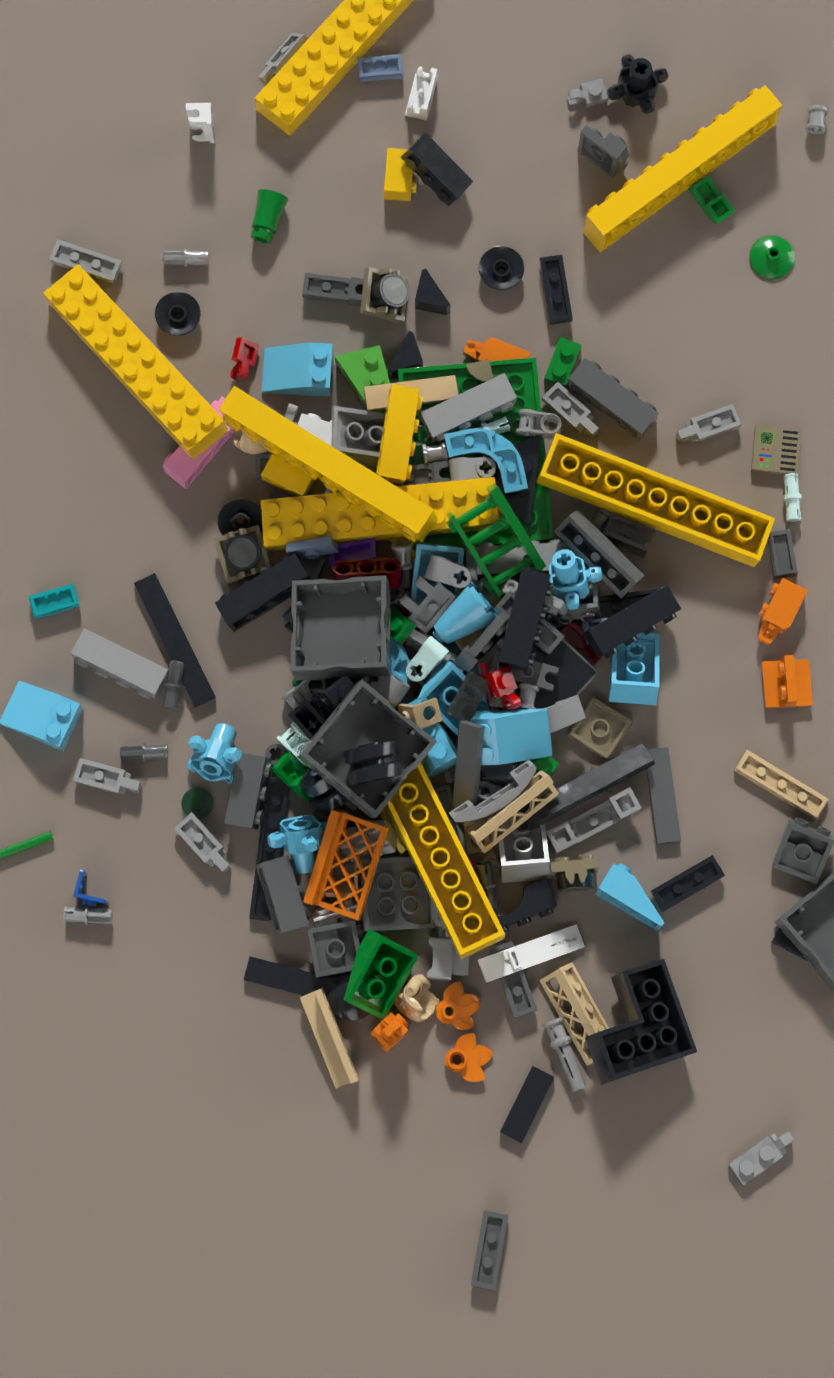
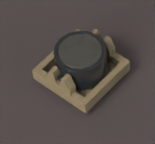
[360,267,409,324]
[213,525,271,584]
[550,855,600,892]

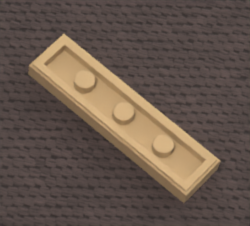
[363,375,458,411]
[734,750,829,820]

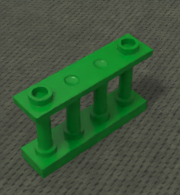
[446,484,547,597]

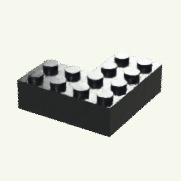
[585,959,697,1085]

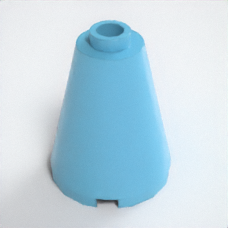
[433,582,498,644]

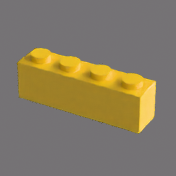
[376,384,423,485]

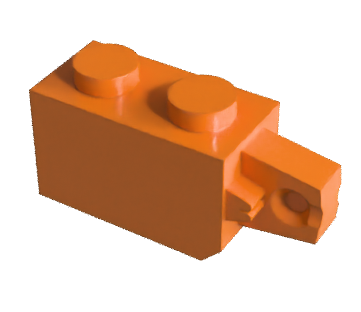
[463,337,531,362]
[757,578,808,646]
[370,1012,409,1053]

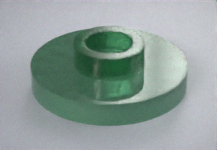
[181,787,214,819]

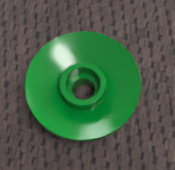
[749,235,795,279]

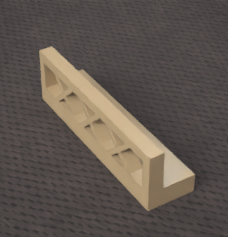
[466,770,559,854]
[539,962,609,1066]
[300,988,359,1089]

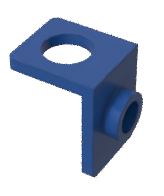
[73,869,109,907]

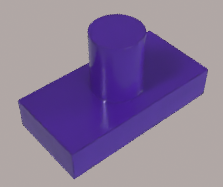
[330,537,378,568]

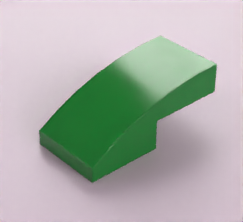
[688,175,735,224]
[272,752,313,803]

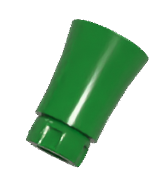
[250,189,288,244]

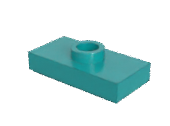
[28,583,81,620]

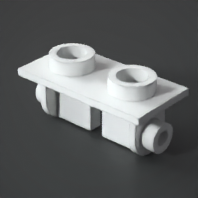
[312,897,358,927]

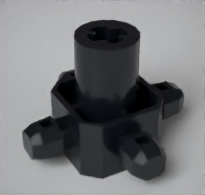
[607,54,669,114]

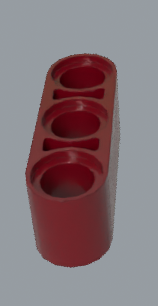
[332,558,402,589]

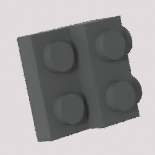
[578,125,630,178]
[551,568,601,625]
[772,817,834,884]
[307,920,363,977]

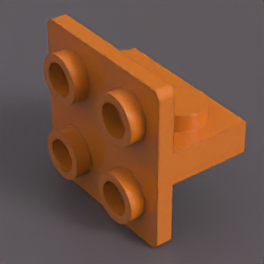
[761,655,813,708]

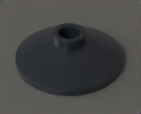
[479,246,524,290]
[155,292,201,336]
[217,499,263,536]
[328,972,370,1021]

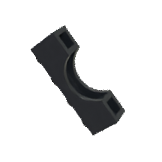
[496,878,557,933]

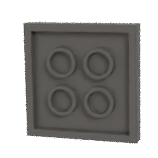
[359,857,436,932]

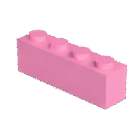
[163,396,234,489]

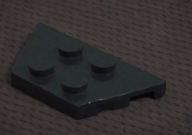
[491,436,542,526]

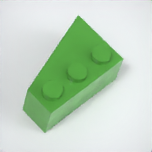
[335,345,390,413]

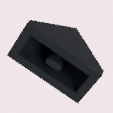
[415,268,451,315]
[388,331,423,379]
[288,699,325,740]

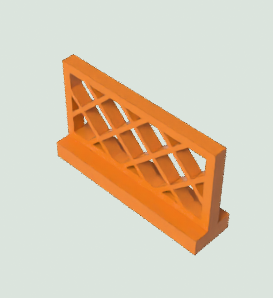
[303,809,389,921]

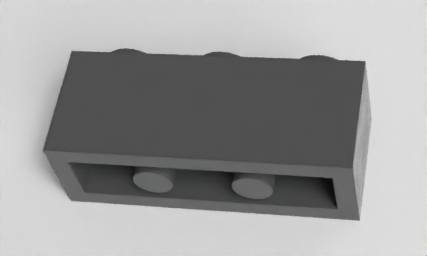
[225,753,273,830]
[256,855,310,935]

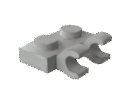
[399,575,456,633]

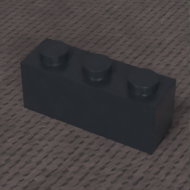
[400,132,473,206]

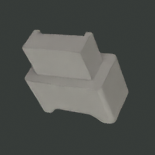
[427,937,469,981]

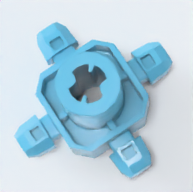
[548,549,603,610]
[187,723,242,784]
[267,815,328,874]

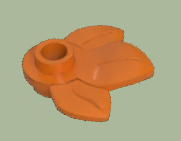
[435,981,481,1030]
[445,1033,493,1082]

